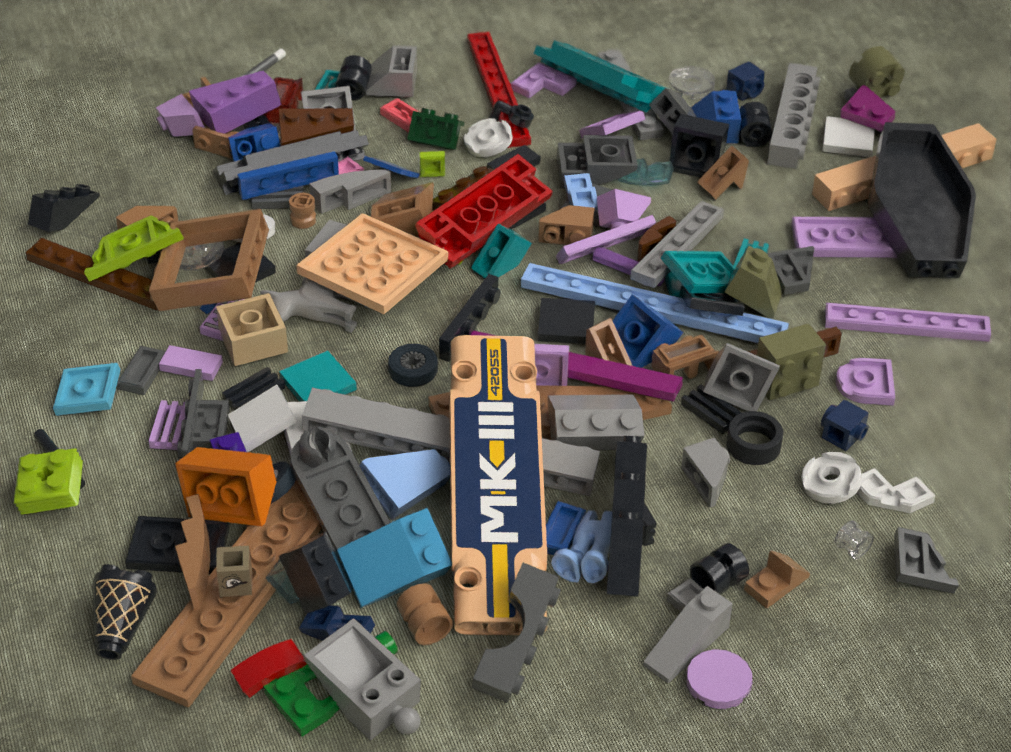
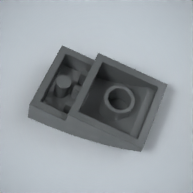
[556,135,638,189]

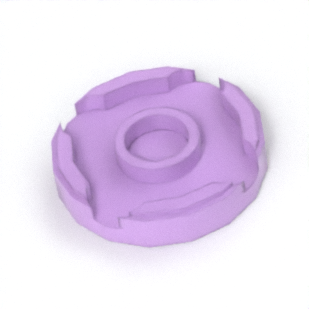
[687,649,752,709]

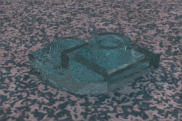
[617,158,674,186]

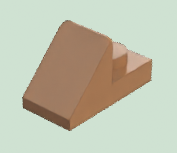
[697,146,749,199]
[744,550,810,608]

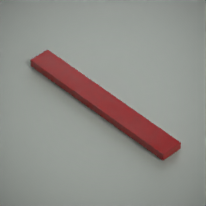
[467,31,531,148]

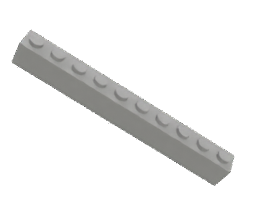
[302,388,600,496]

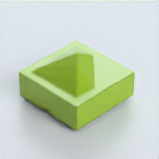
[420,151,445,177]

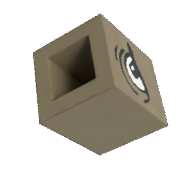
[216,546,252,597]

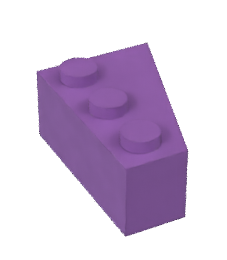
[189,71,281,134]

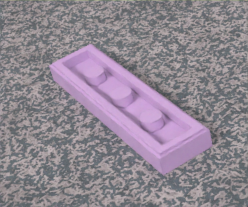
[556,215,656,264]

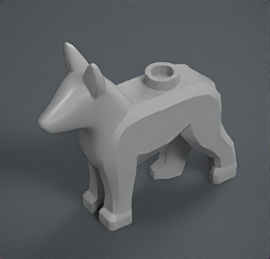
[260,277,370,333]

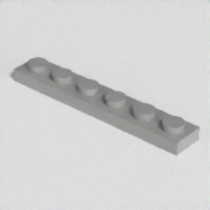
[597,50,664,140]
[630,201,724,288]

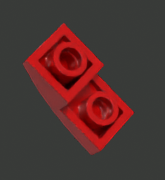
[230,639,307,698]

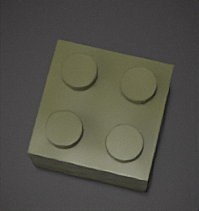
[757,323,826,400]

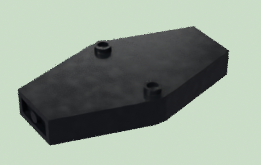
[868,122,976,279]

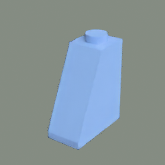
[360,449,450,520]

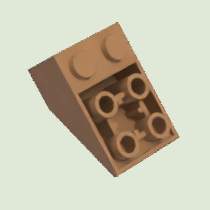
[371,182,434,237]

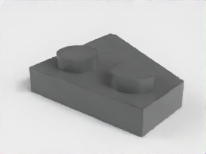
[894,527,959,594]

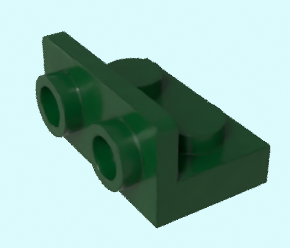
[407,108,465,150]

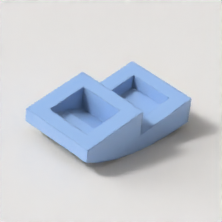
[564,173,598,210]

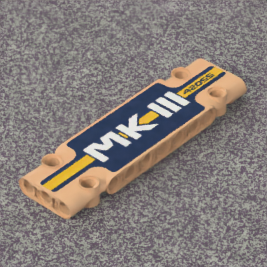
[449,335,547,635]

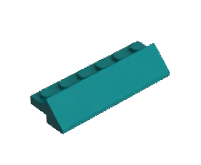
[533,40,669,113]

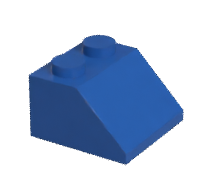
[691,90,741,143]

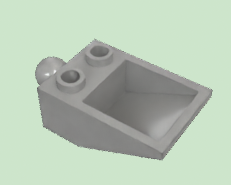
[304,618,421,740]

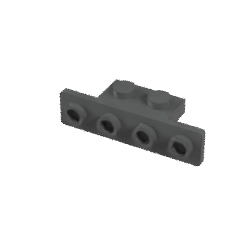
[177,369,230,459]

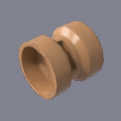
[289,193,316,229]

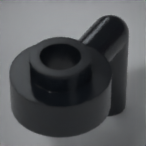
[488,101,534,128]

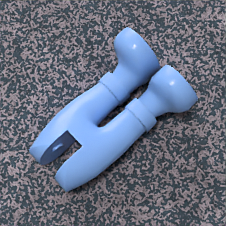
[551,510,612,583]

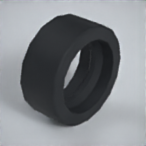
[726,411,784,465]

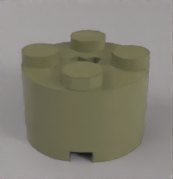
[849,46,905,97]

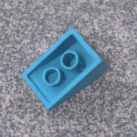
[336,508,452,608]

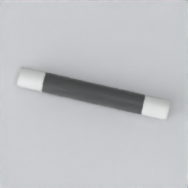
[242,49,286,76]

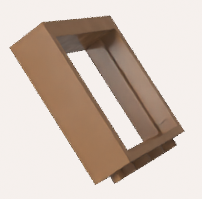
[149,209,269,311]

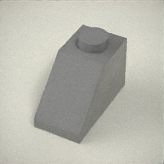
[681,437,730,508]

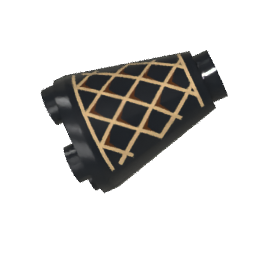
[92,564,157,660]

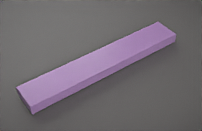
[825,303,991,342]

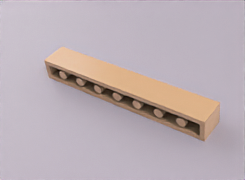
[812,123,997,211]

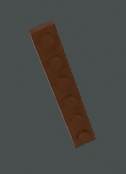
[25,238,158,311]

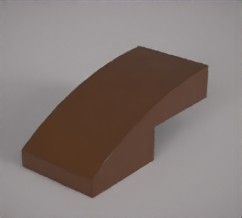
[637,216,676,262]

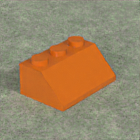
[175,447,276,527]

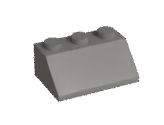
[547,395,645,450]

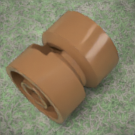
[397,584,453,645]

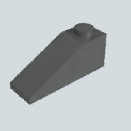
[649,88,696,134]

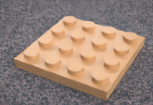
[297,213,448,314]

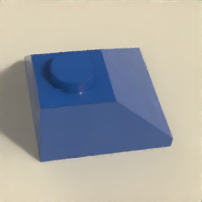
[613,294,684,368]

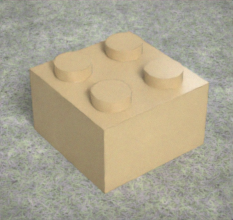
[216,293,288,366]

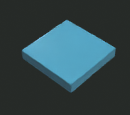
[53,363,121,416]

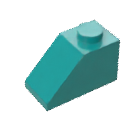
[471,223,532,278]

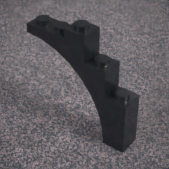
[607,435,648,596]

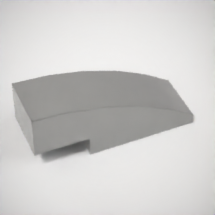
[310,170,391,214]

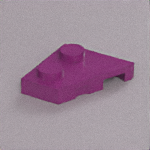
[840,85,896,131]

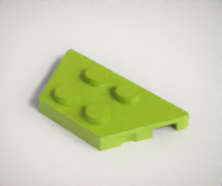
[84,215,184,282]

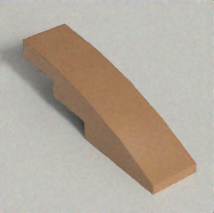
[175,494,210,611]

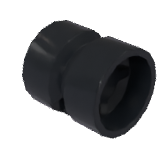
[335,55,372,101]
[739,101,772,147]
[689,543,750,595]

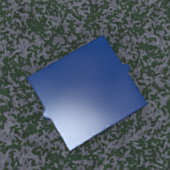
[363,156,419,178]

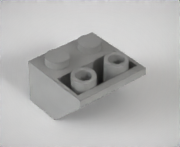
[366,45,417,98]

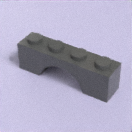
[471,563,561,703]

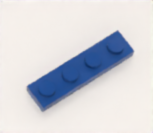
[237,151,339,200]

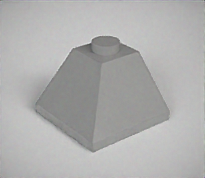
[301,86,356,131]
[703,343,780,411]

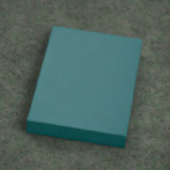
[661,251,735,293]

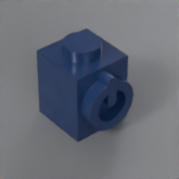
[726,61,765,101]
[821,399,869,451]

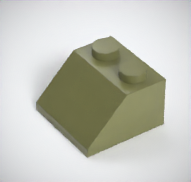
[725,246,782,319]

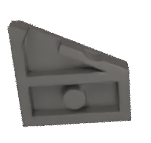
[767,246,815,295]

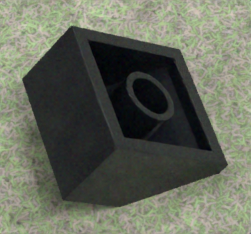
[668,114,729,177]
[278,531,352,614]

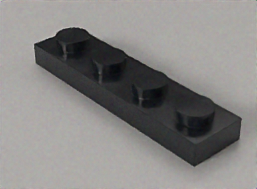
[439,274,501,362]

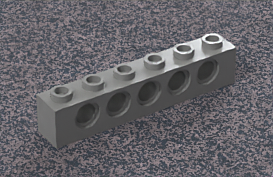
[767,63,820,169]

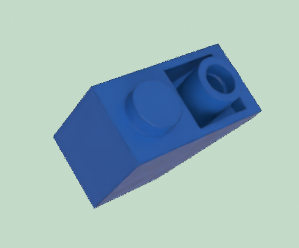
[228,123,281,162]

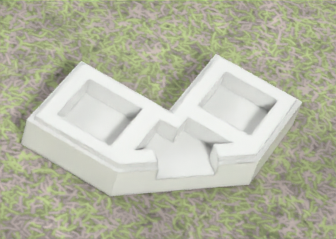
[857,468,935,513]

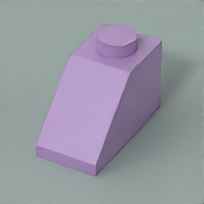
[156,94,205,136]
[597,189,651,229]

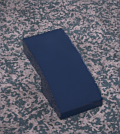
[299,605,375,641]

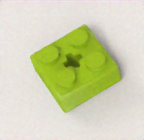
[14,448,83,515]

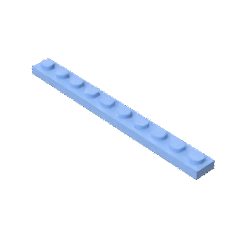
[521,263,789,343]

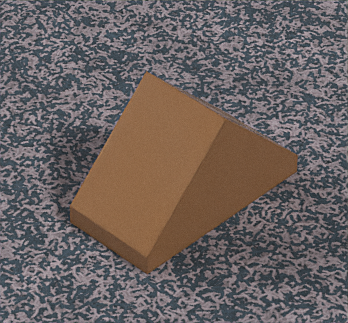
[585,318,633,366]

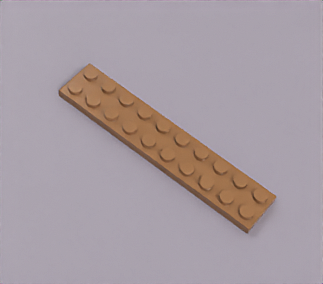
[131,480,322,708]

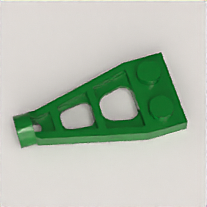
[263,631,398,737]

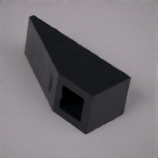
[28,184,100,232]

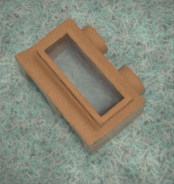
[652,335,719,379]

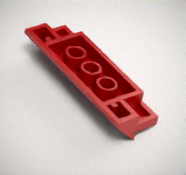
[415,154,553,269]

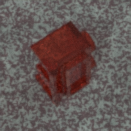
[264,77,303,124]

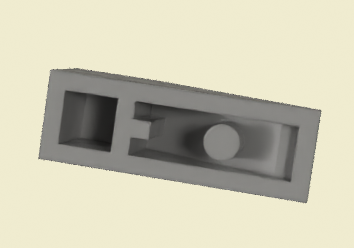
[643,586,733,683]

